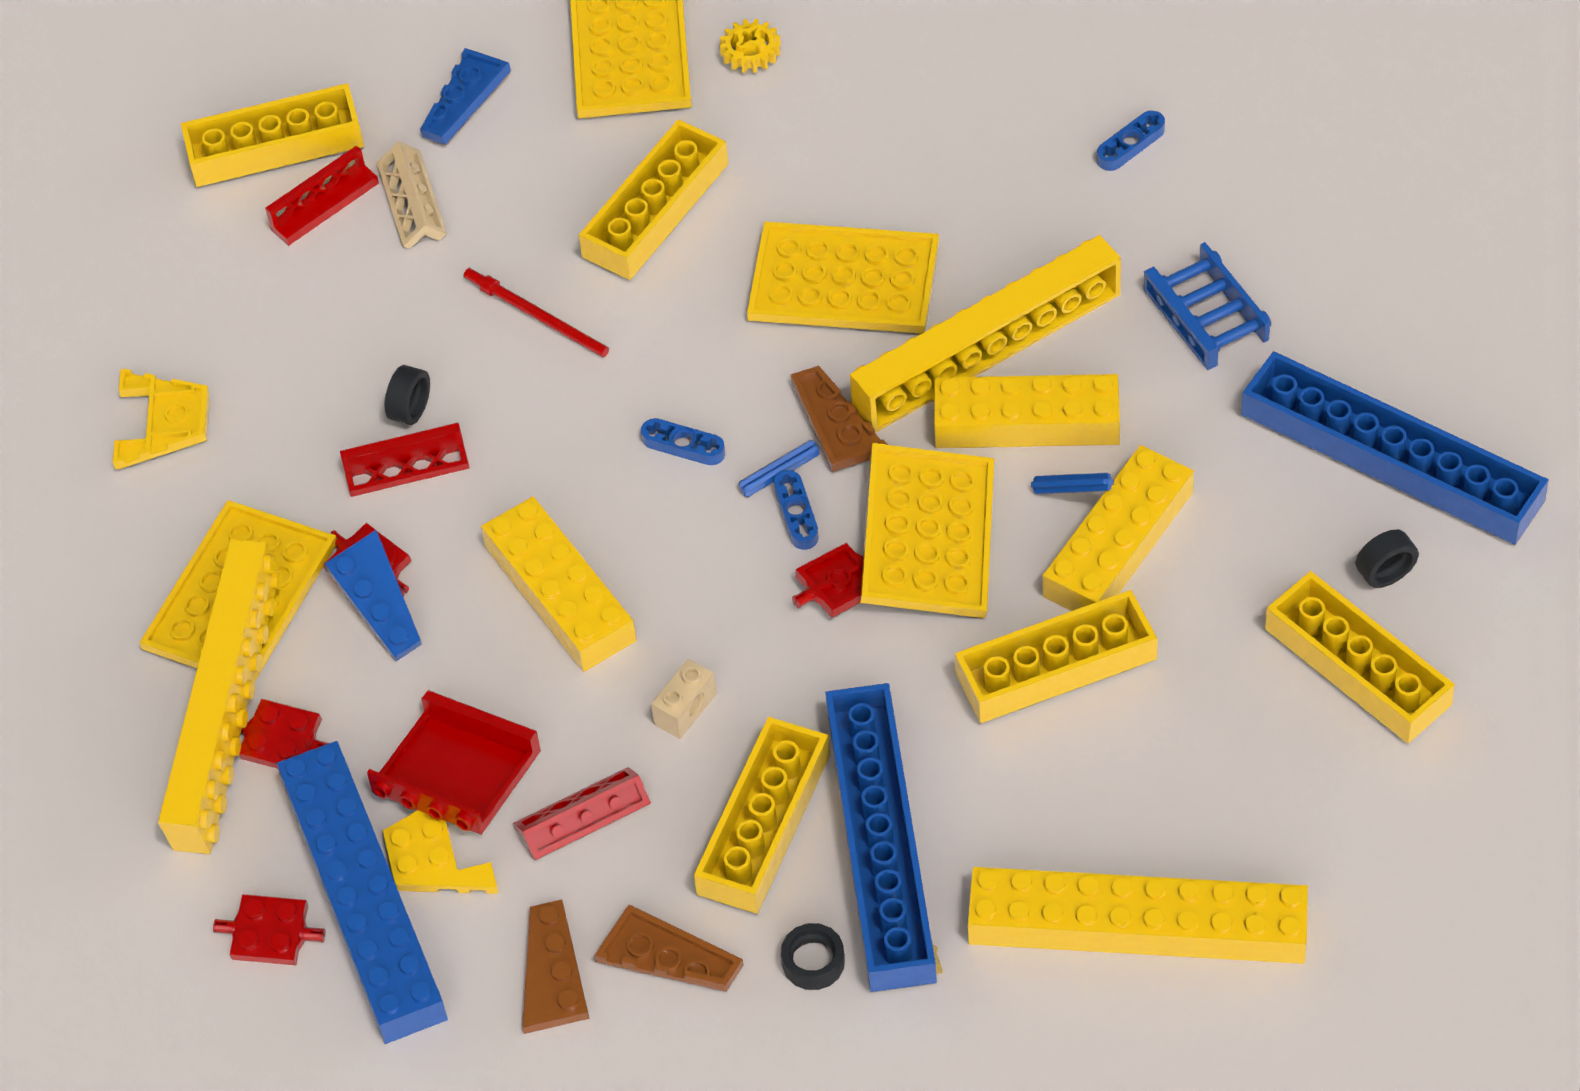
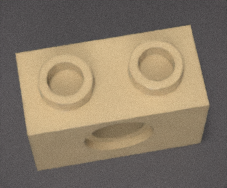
[651,659,717,739]

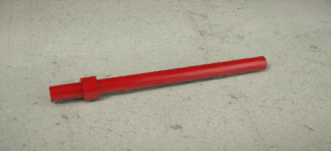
[463,267,609,358]

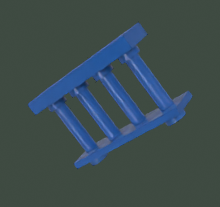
[1144,242,1271,371]

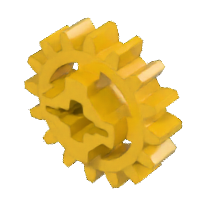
[719,19,781,73]

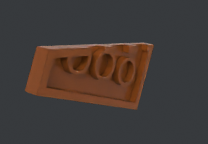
[790,365,888,472]
[523,899,590,1034]
[594,904,744,992]

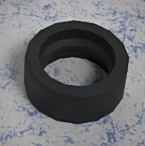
[384,365,430,425]
[1355,529,1419,588]
[781,923,845,990]

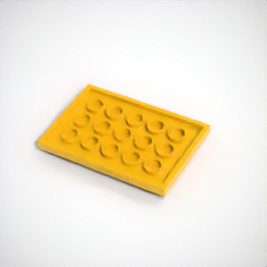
[570,0,692,118]
[747,221,940,334]
[860,443,994,618]
[139,500,337,683]

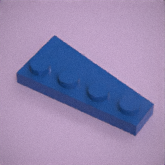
[420,48,511,145]
[325,530,422,662]

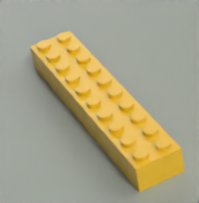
[850,235,1121,433]
[158,539,282,854]
[968,867,1308,964]

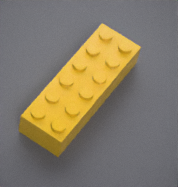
[180,83,365,187]
[579,119,729,280]
[935,374,1120,448]
[1043,444,1194,611]
[481,496,637,672]
[1265,571,1455,744]
[955,590,1158,724]
[694,716,830,914]

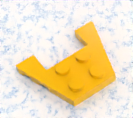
[113,369,210,469]
[383,810,499,894]

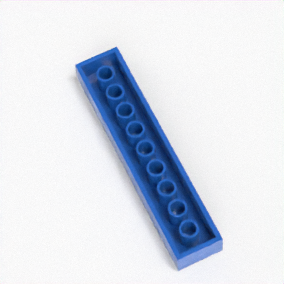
[1241,351,1549,545]
[825,683,937,992]
[276,741,448,1044]

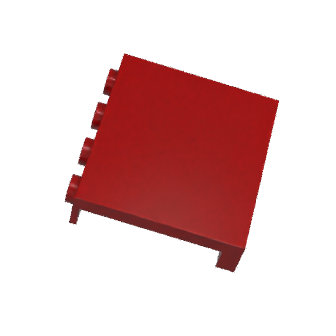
[367,690,541,835]

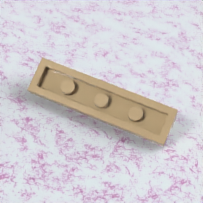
[377,141,447,249]

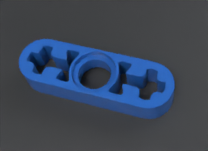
[1097,111,1165,171]
[641,418,725,465]
[774,470,819,550]

